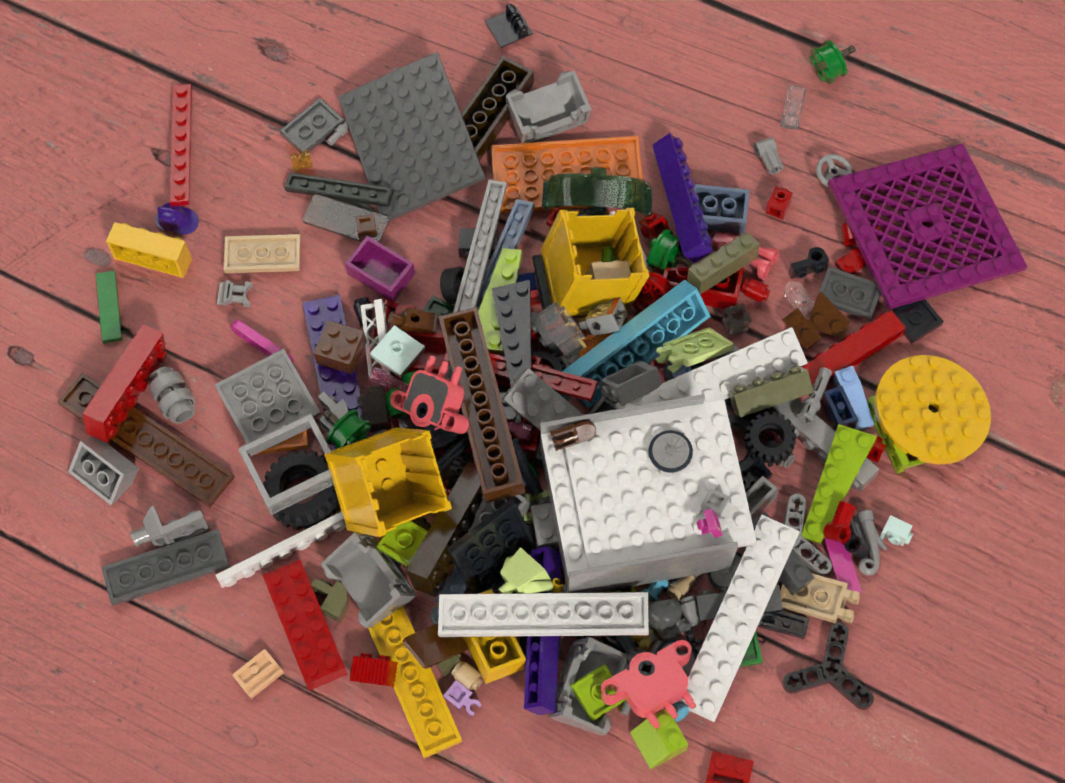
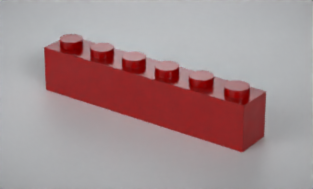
[800,310,906,395]

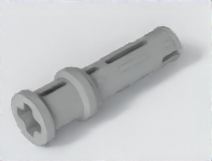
[797,367,832,425]

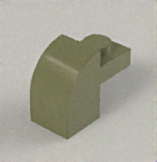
[311,578,349,623]

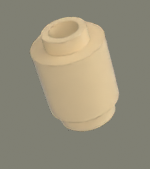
[451,661,483,691]

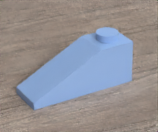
[832,366,874,431]

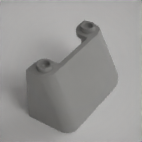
[506,70,591,143]
[321,532,416,628]
[547,637,629,736]

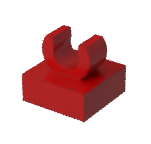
[867,435,886,463]

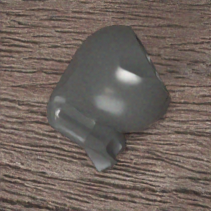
[648,599,690,641]

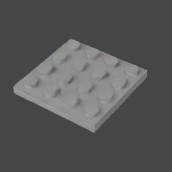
[214,349,321,443]

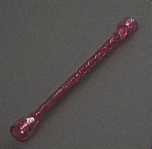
[369,367,534,441]

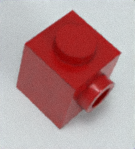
[766,186,793,220]

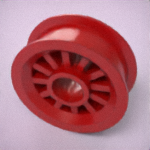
[632,272,673,313]

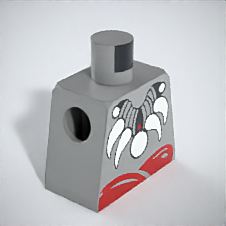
[579,297,627,336]

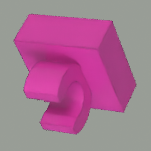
[697,508,723,538]

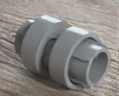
[149,367,196,424]

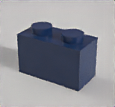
[821,386,858,431]

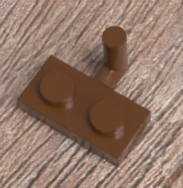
[782,307,822,350]

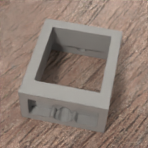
[599,361,662,406]

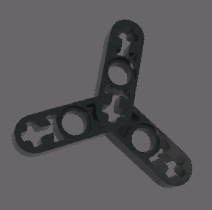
[782,622,874,710]

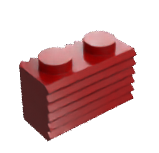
[349,653,398,687]

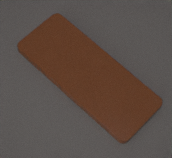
[403,624,469,669]

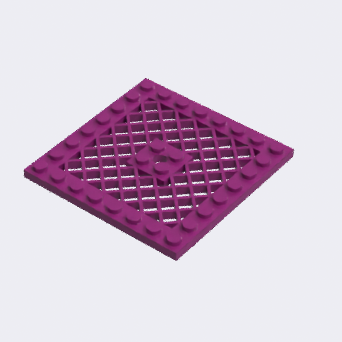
[828,143,1027,310]

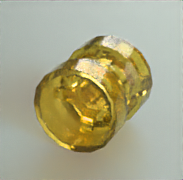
[290,150,313,172]

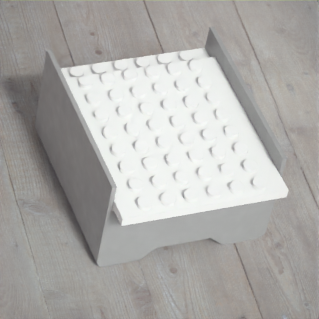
[531,394,757,593]

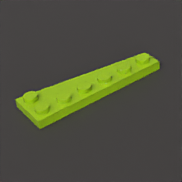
[478,248,522,354]
[801,424,877,544]

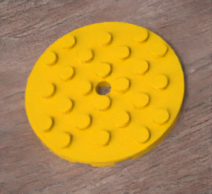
[874,355,991,464]

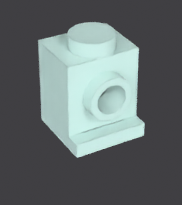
[880,515,913,546]

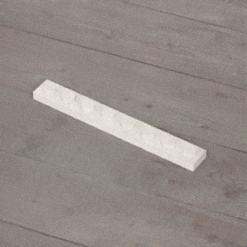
[216,511,346,588]

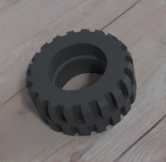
[263,450,339,530]

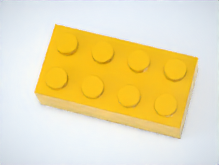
[106,222,192,278]
[463,589,526,684]

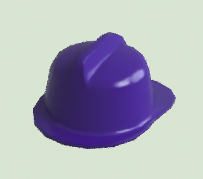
[155,202,199,235]

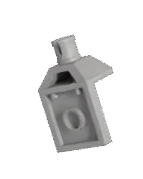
[130,506,210,547]

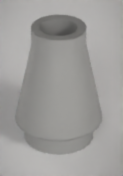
[679,596,702,628]

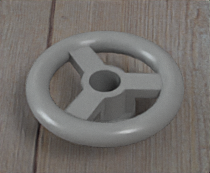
[816,154,852,188]

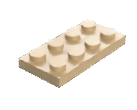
[224,234,301,273]

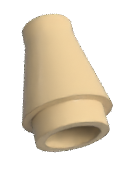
[667,575,696,601]

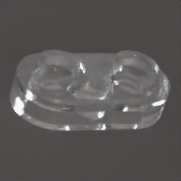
[784,281,814,317]

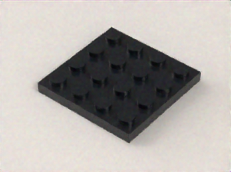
[447,499,537,594]

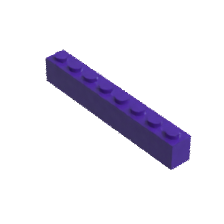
[652,133,713,263]
[524,547,562,715]

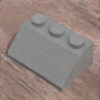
[68,436,139,505]

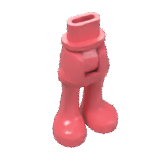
[711,232,780,280]

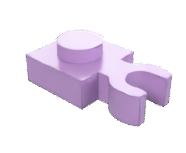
[443,680,481,716]

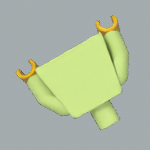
[498,548,564,594]

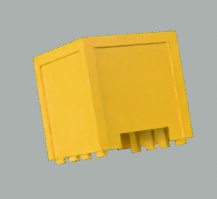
[541,208,649,317]
[324,428,452,537]

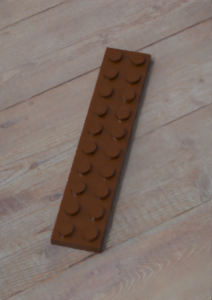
[57,372,235,508]

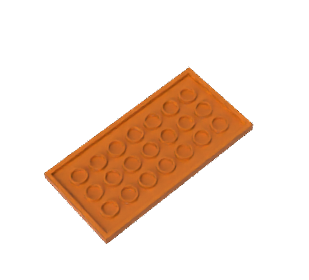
[491,136,645,213]

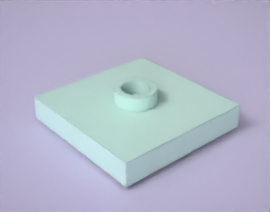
[370,325,425,377]

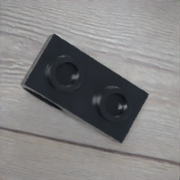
[789,247,829,279]

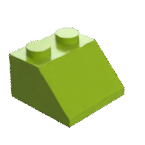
[630,709,688,770]

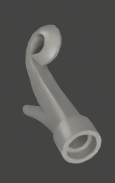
[856,510,887,576]

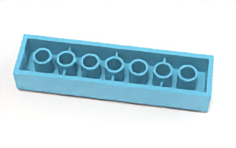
[562,280,711,409]

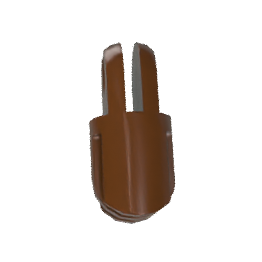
[550,420,596,451]

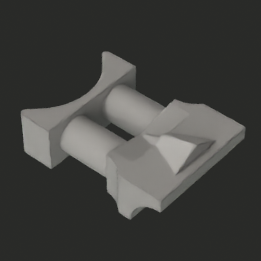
[217,280,253,308]

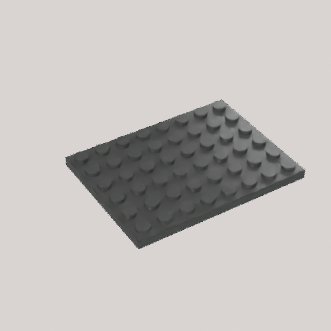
[338,52,486,224]

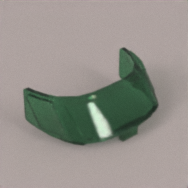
[542,167,652,216]

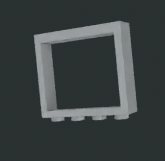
[238,414,334,515]

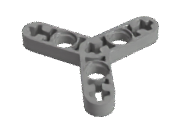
[743,494,832,577]

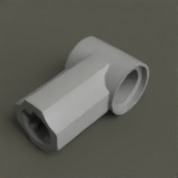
[753,137,784,175]

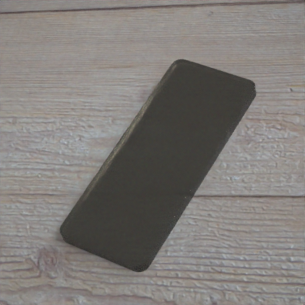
[302,194,389,243]

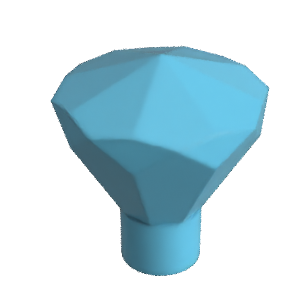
[672,702,690,722]

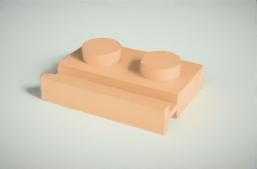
[232,649,284,699]

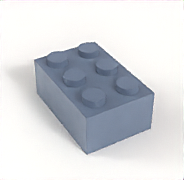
[694,184,750,234]

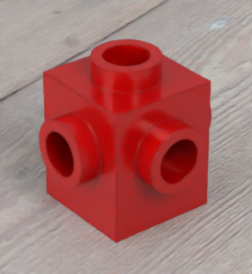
[639,212,670,240]

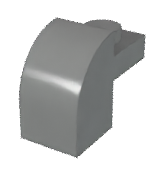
[318,392,349,433]

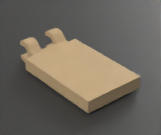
[780,574,860,623]

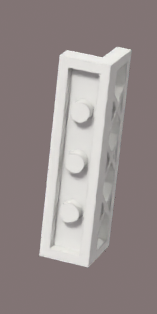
[361,299,393,381]

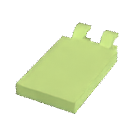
[655,327,734,372]

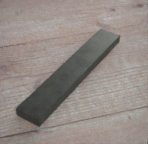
[284,172,394,207]

